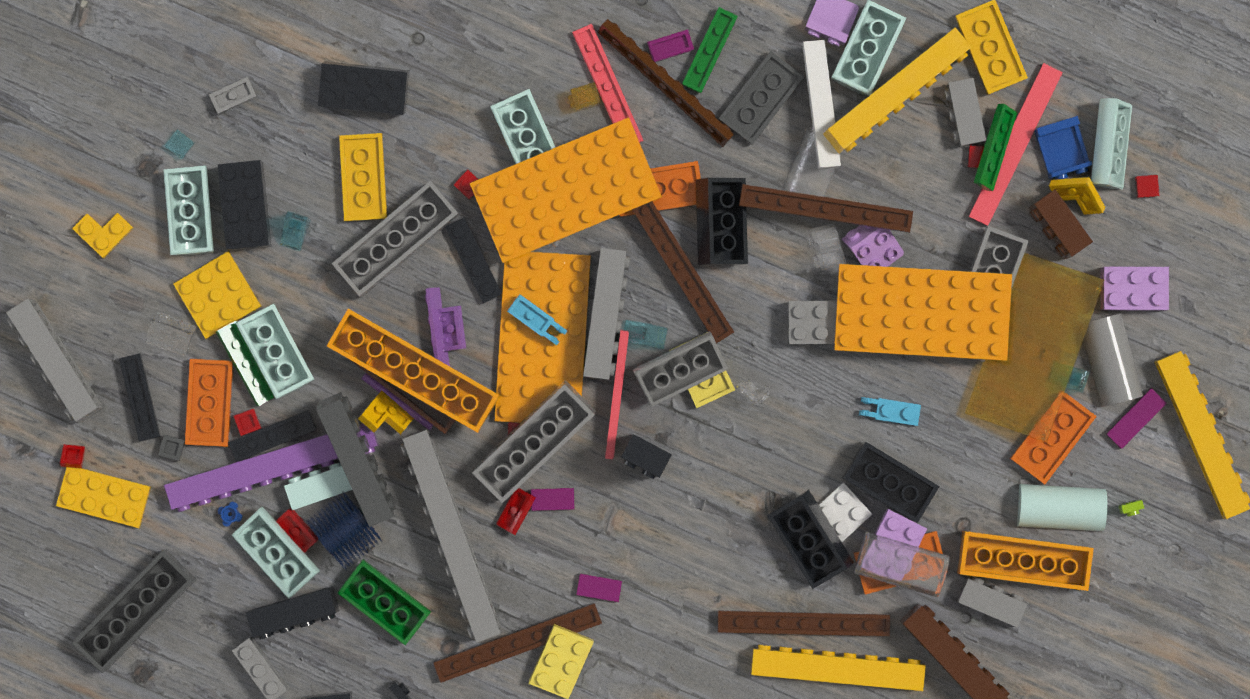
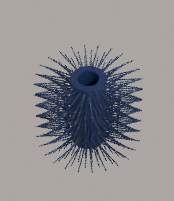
[306,491,382,569]

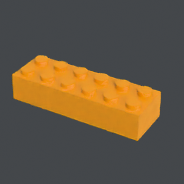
[957,531,1094,591]

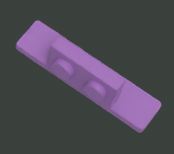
[425,287,466,366]

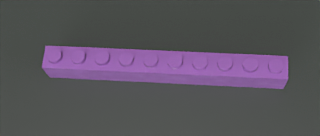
[164,423,379,512]

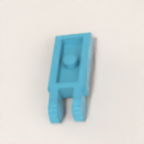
[507,294,567,345]
[859,397,921,426]

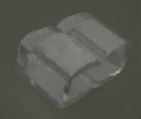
[806,223,846,272]

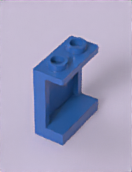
[1034,116,1093,180]

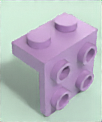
[804,0,859,47]
[842,225,904,267]

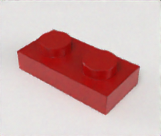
[496,488,536,535]
[276,508,318,553]

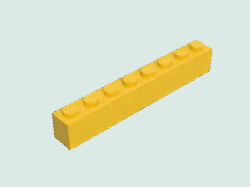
[823,27,971,154]
[1154,351,1250,519]
[751,644,926,691]

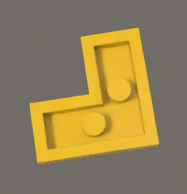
[1049,177,1105,215]
[72,213,134,259]
[358,390,414,435]

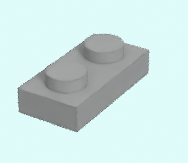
[209,77,257,115]

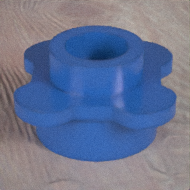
[218,502,243,527]

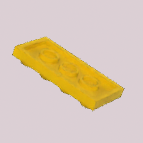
[955,0,1028,95]
[339,133,387,222]
[56,467,151,528]

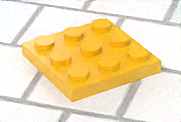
[173,251,262,339]

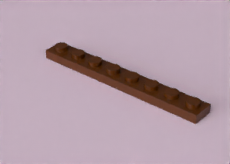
[597,19,734,147]
[739,184,913,233]
[632,202,734,344]
[433,603,602,683]
[718,610,890,636]

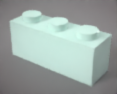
[284,462,352,510]

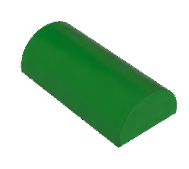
[338,559,432,646]

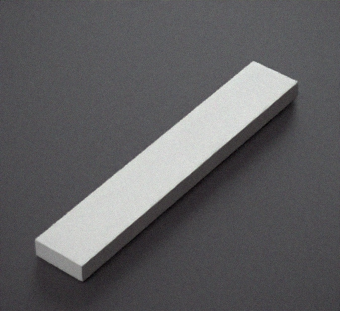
[802,40,841,169]

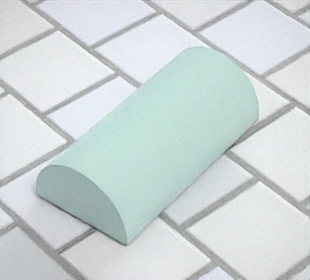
[831,0,906,96]
[490,89,556,164]
[1091,98,1132,189]
[164,166,214,255]
[236,304,314,400]
[1017,484,1107,532]
[232,507,320,599]

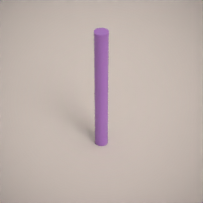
[361,373,434,430]

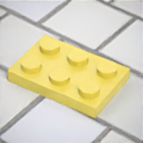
[669,335,735,408]
[529,624,594,699]

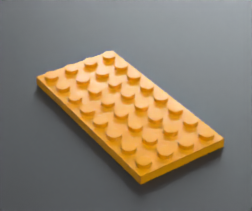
[470,117,662,263]
[494,252,591,423]
[834,264,1012,361]

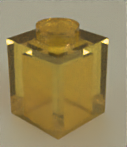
[567,82,601,112]

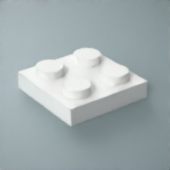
[819,482,872,542]

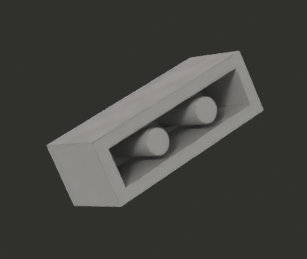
[944,78,986,147]
[956,576,1028,628]
[232,637,290,699]

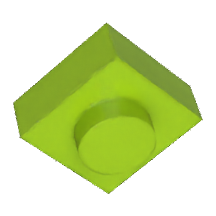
[1118,500,1144,517]

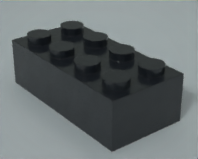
[318,61,410,115]
[217,160,272,251]
[696,178,748,265]
[621,434,672,479]
[842,442,940,523]
[767,490,854,589]
[246,586,340,640]

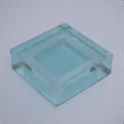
[165,129,195,160]

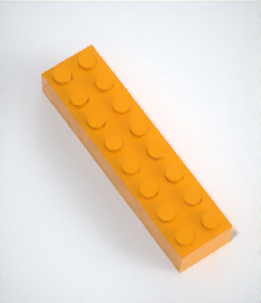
[327,309,500,433]

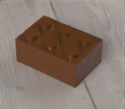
[1029,189,1093,259]

